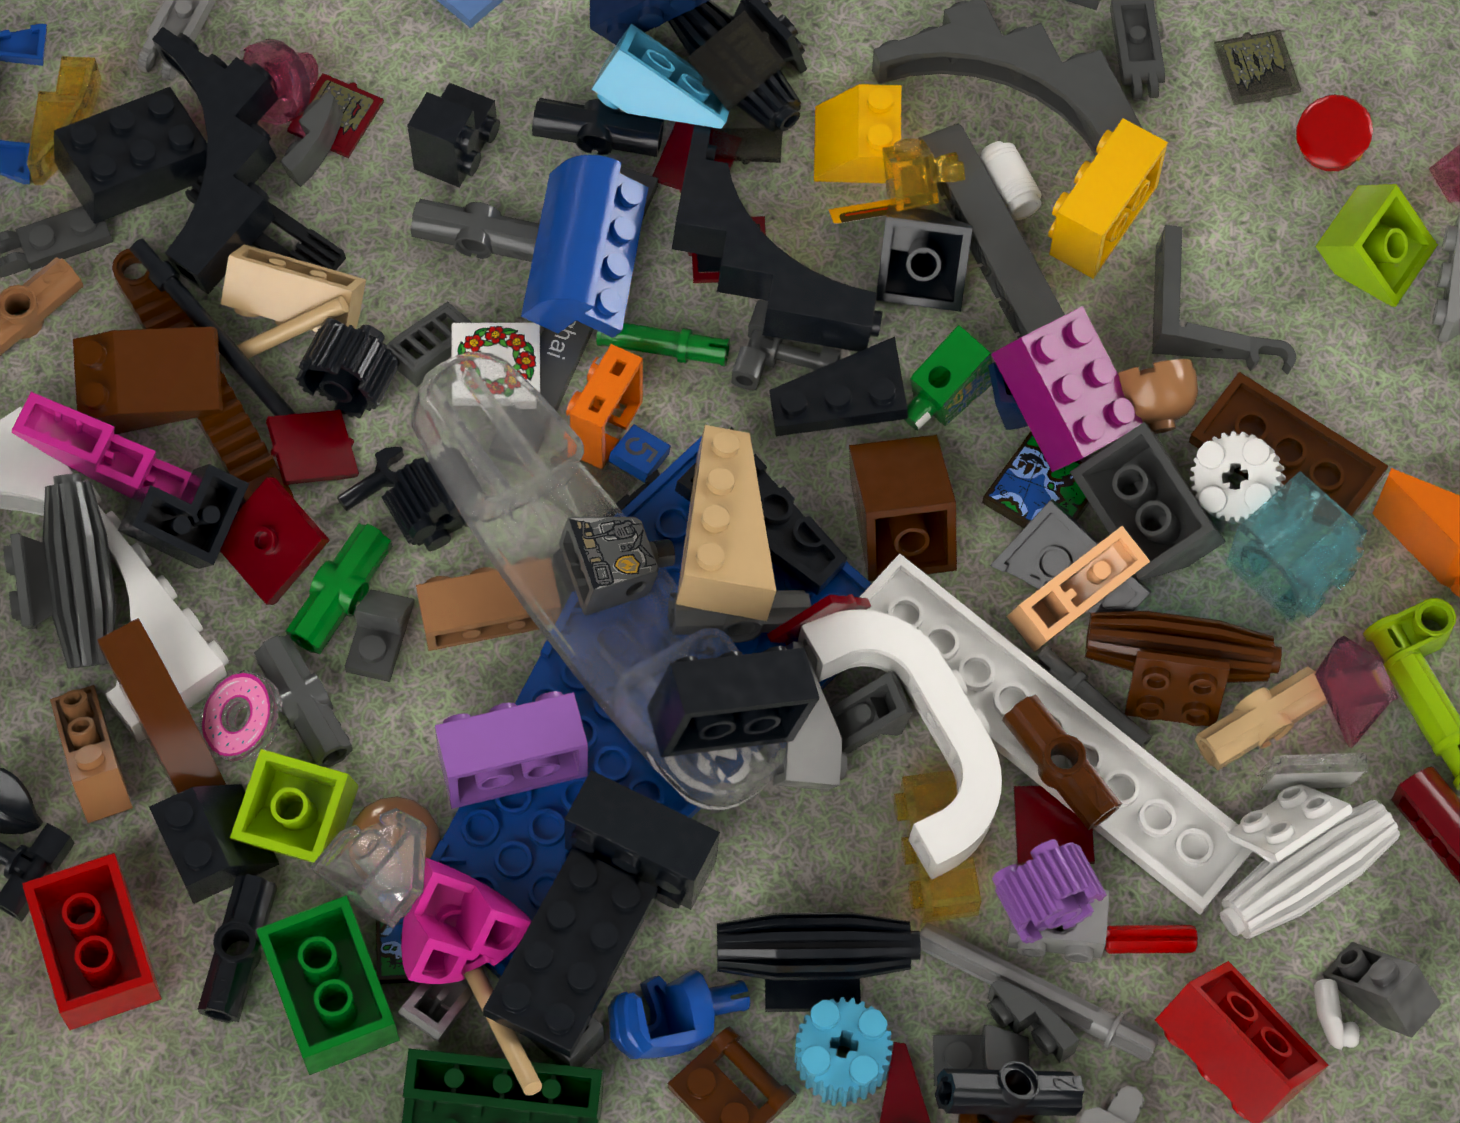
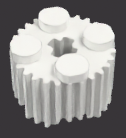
[1190,431,1286,525]

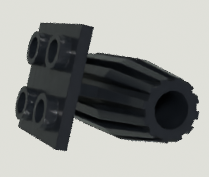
[668,0,807,132]
[717,912,921,1012]

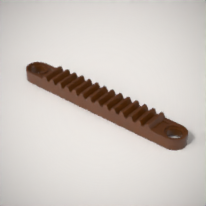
[112,248,295,503]

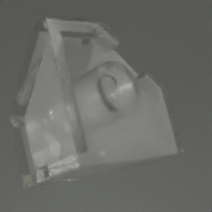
[310,808,427,928]

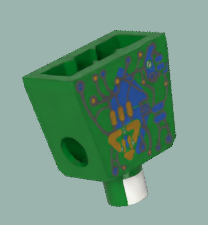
[904,325,992,431]

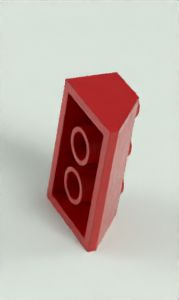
[1155,961,1329,1123]

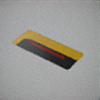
[828,196,914,224]

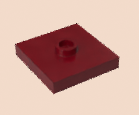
[220,477,330,605]

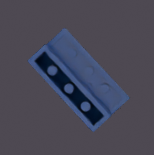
[521,155,649,338]

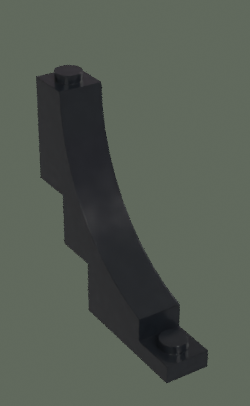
[672,125,883,352]

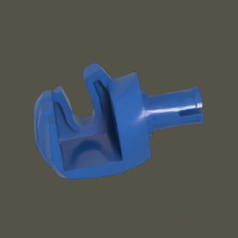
[608,969,750,1059]

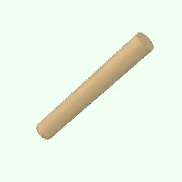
[236,296,349,359]

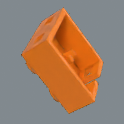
[566,344,643,471]

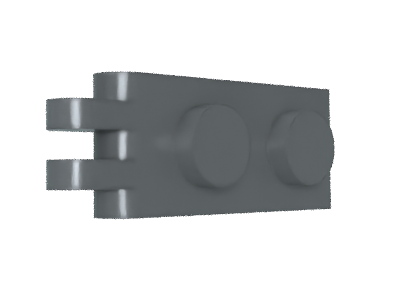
[1110,0,1165,99]

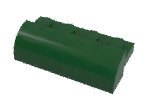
[402,1048,604,1123]

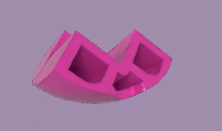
[401,857,532,984]

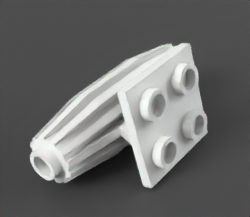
[1220,784,1400,939]

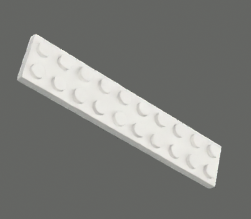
[860,554,1254,915]

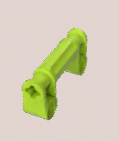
[1363,598,1460,790]

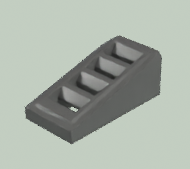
[385,301,472,387]

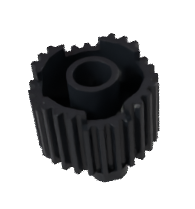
[296,318,400,418]
[382,449,488,552]

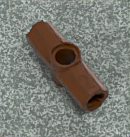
[1002,694,1122,830]

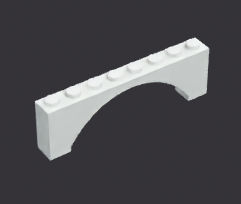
[0,406,229,744]

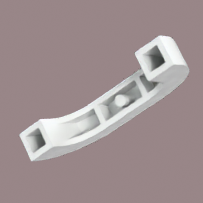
[798,610,1002,880]

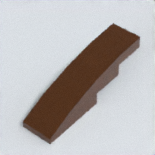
[97,618,226,794]

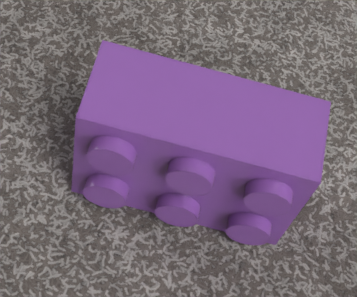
[435,691,588,809]

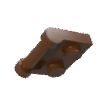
[667,1026,797,1123]

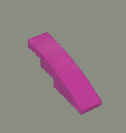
[12,392,192,499]

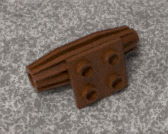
[1085,611,1282,726]

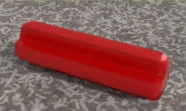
[1105,925,1198,954]

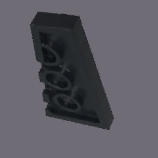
[675,427,847,595]

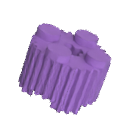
[992,839,1107,944]

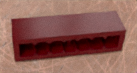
[1391,766,1460,884]

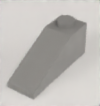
[773,642,847,790]

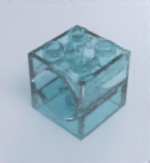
[1226,471,1368,624]

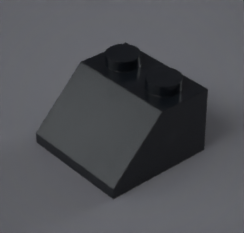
[149,784,280,904]

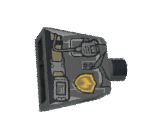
[559,517,675,615]

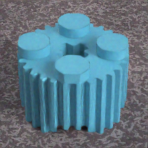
[794,997,893,1107]

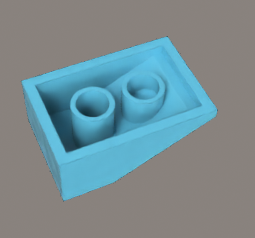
[592,24,733,129]

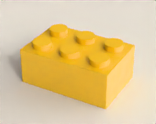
[1048,118,1168,279]

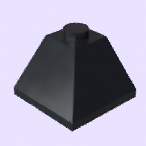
[876,204,973,312]

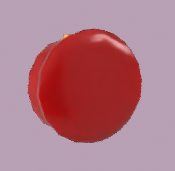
[1296,94,1373,171]

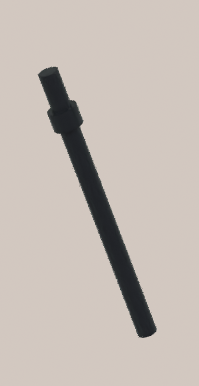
[130,239,296,416]

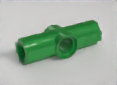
[286,523,393,654]

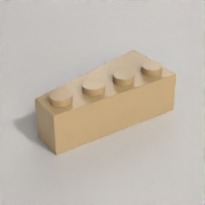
[676,425,776,621]

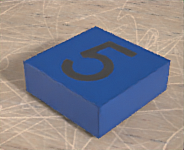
[609,424,671,483]

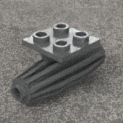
[3,473,116,669]

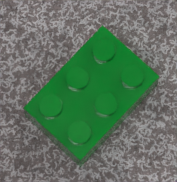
[256,895,400,1075]

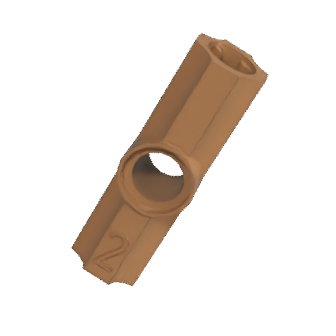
[0,257,84,356]

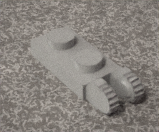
[137,0,216,81]

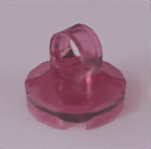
[242,38,318,125]

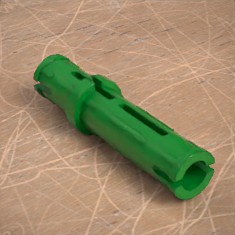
[596,323,730,367]

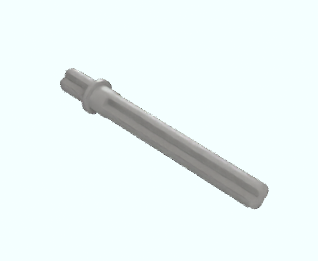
[920,924,1158,1061]

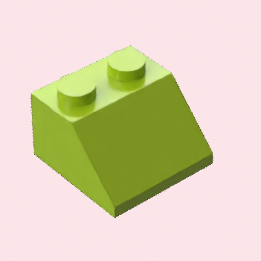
[1315,184,1438,307]
[230,749,359,865]

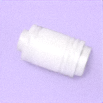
[980,141,1042,220]

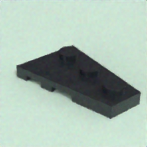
[769,336,908,436]

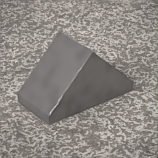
[398,978,474,1043]

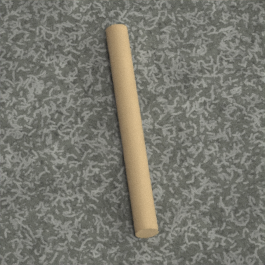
[464,966,542,1095]

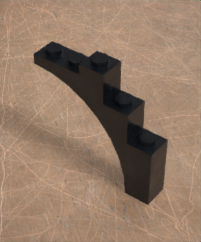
[152,27,278,294]

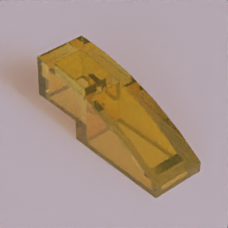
[27,56,102,185]

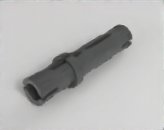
[1033,646,1152,748]

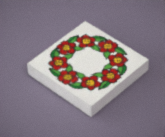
[451,323,540,407]

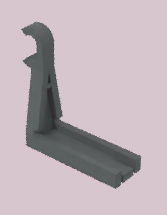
[1152,225,1296,375]

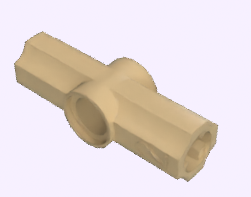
[1195,666,1331,770]

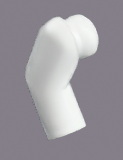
[1314,979,1360,1050]

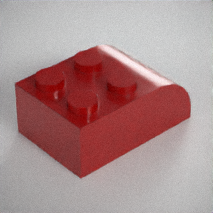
[22,853,162,1030]

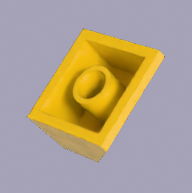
[814,84,902,184]

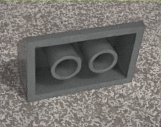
[1070,422,1226,581]

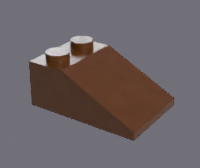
[73,327,223,435]

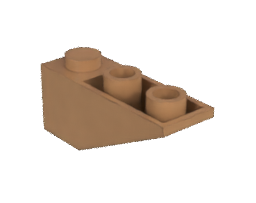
[50,685,133,823]

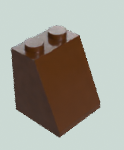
[849,434,957,582]

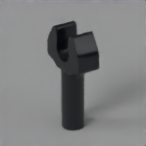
[337,447,404,511]

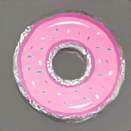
[199,670,283,762]

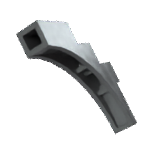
[872,0,1142,157]

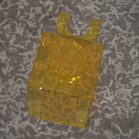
[882,138,965,211]

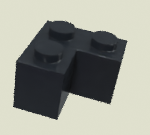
[407,82,500,188]
[117,464,249,569]

